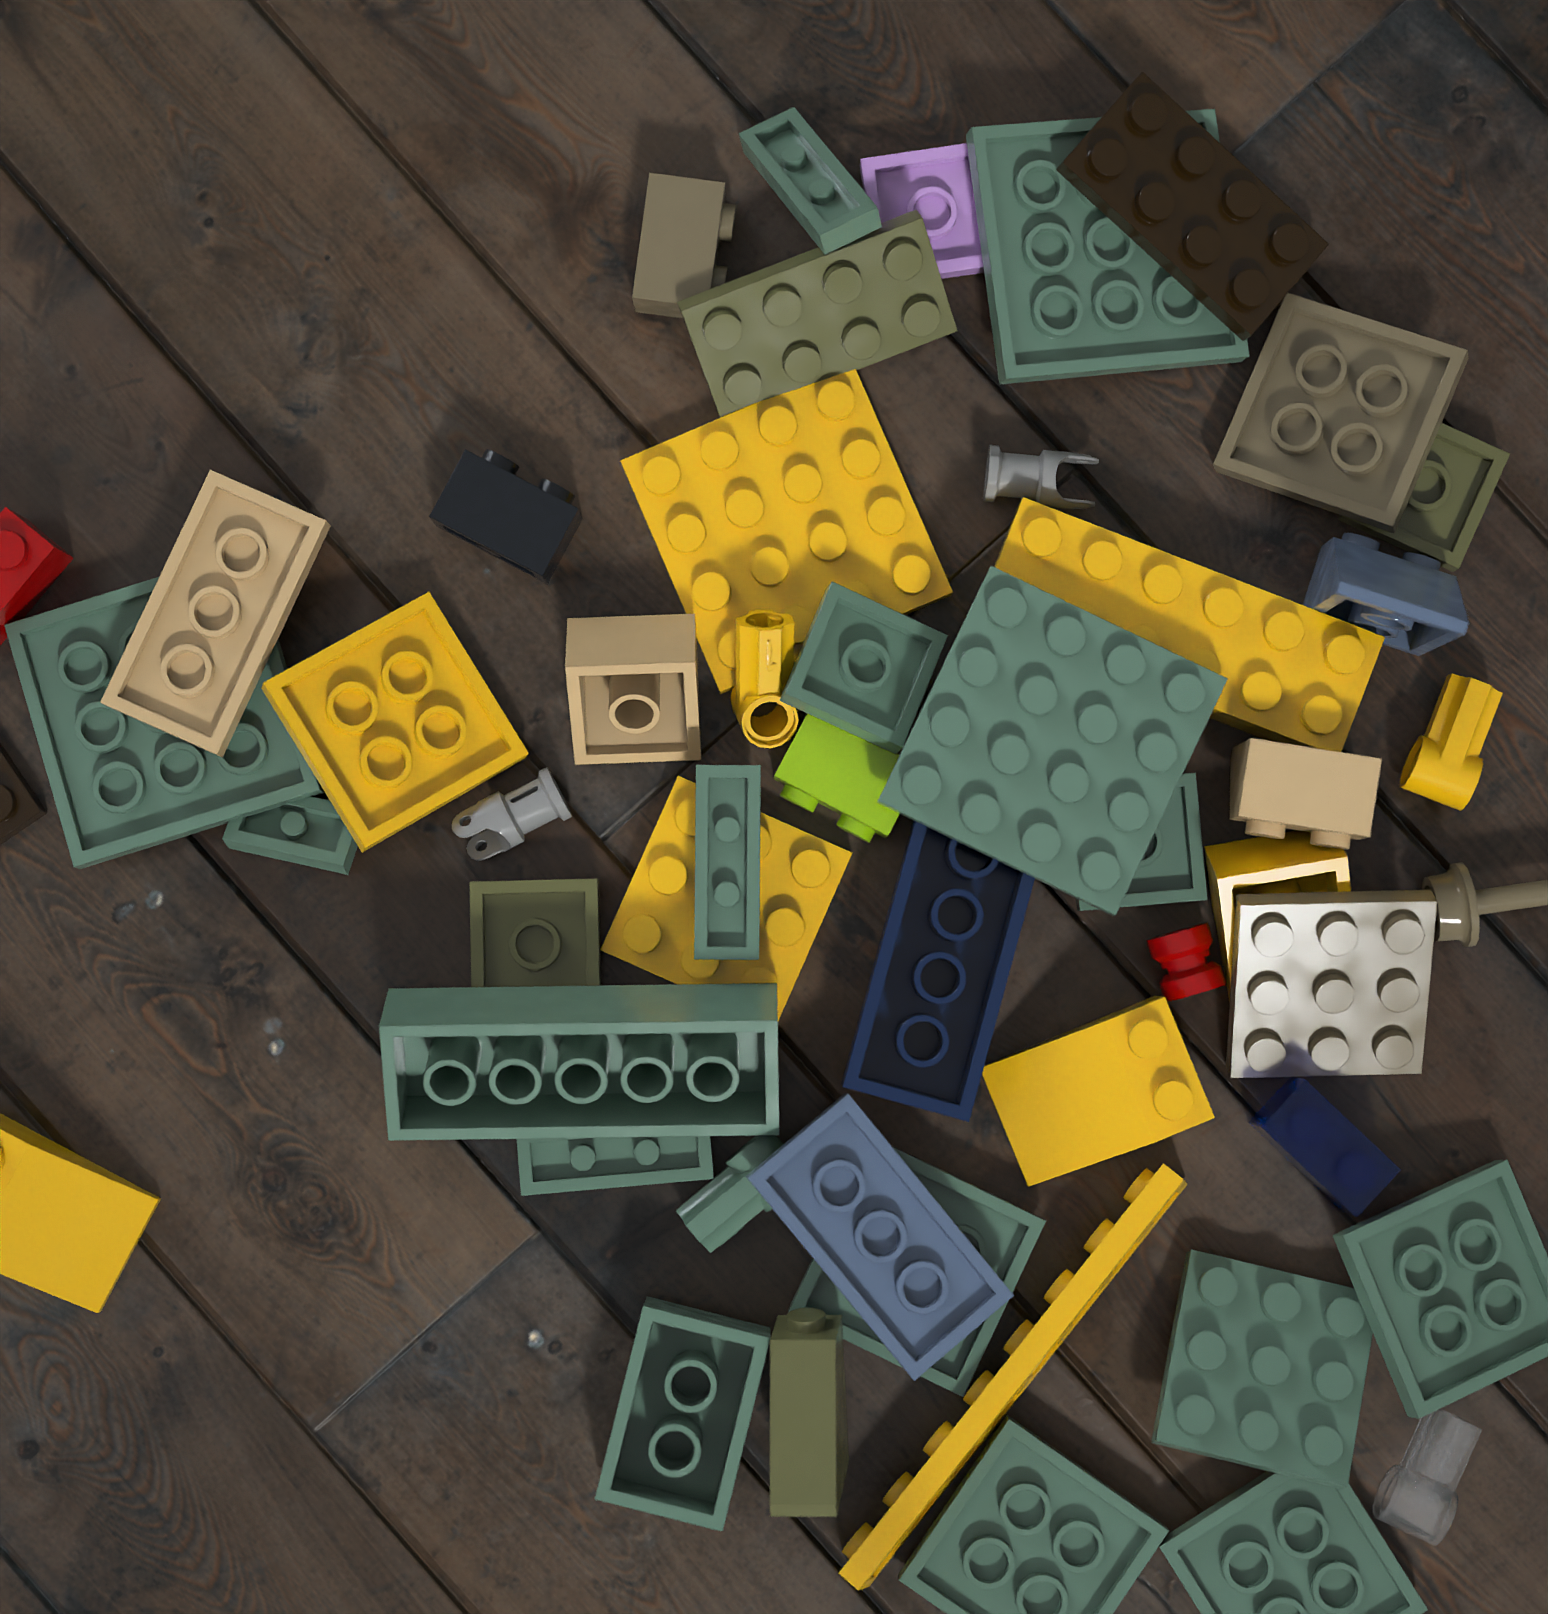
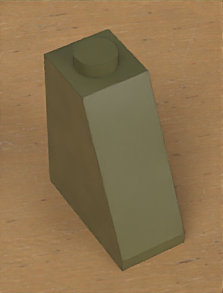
[770,1308,849,1517]

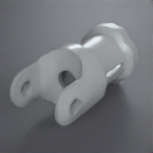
[983,445,1099,509]
[452,767,572,861]

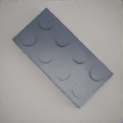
[746,1093,1014,1381]

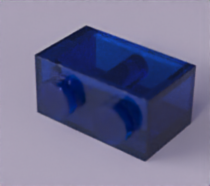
[1248,1077,1401,1217]

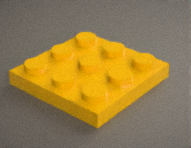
[261,592,529,853]
[601,776,852,1021]

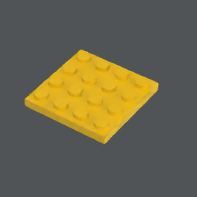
[620,369,953,694]

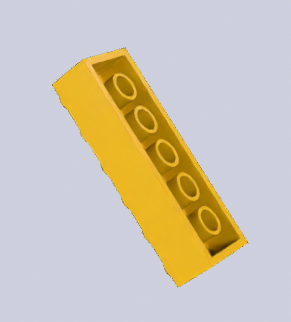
[994,497,1385,752]

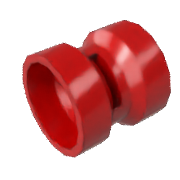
[1146,922,1227,1002]

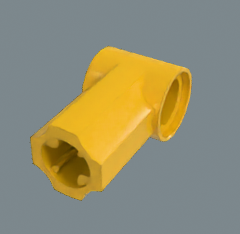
[730,609,799,749]
[1399,673,1503,811]

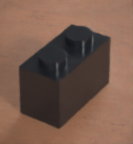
[429,449,583,585]

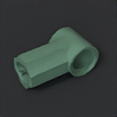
[676,1135,784,1253]

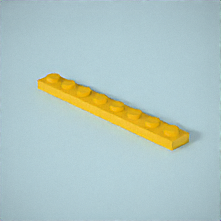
[839,1163,1188,1591]

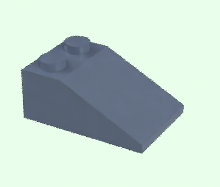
[1303,533,1469,656]

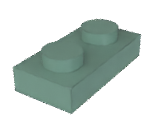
[222,796,358,875]

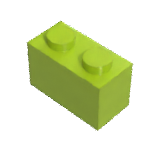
[774,714,900,843]

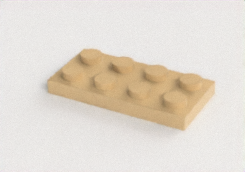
[100,470,331,758]

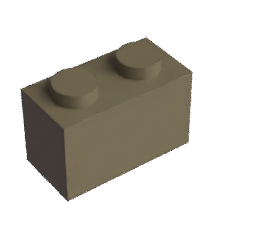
[632,173,737,318]

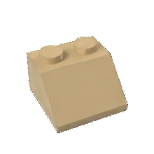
[565,614,701,765]
[1230,738,1382,849]

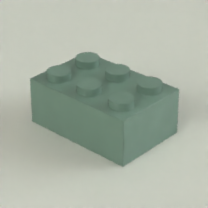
[595,1296,771,1532]

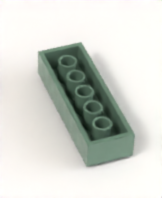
[379,983,779,1141]

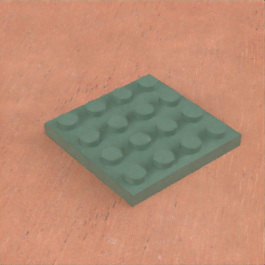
[966,109,1249,385]
[877,566,1228,916]
[4,577,324,869]

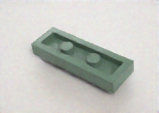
[738,107,882,255]
[694,765,761,960]
[516,1136,714,1196]

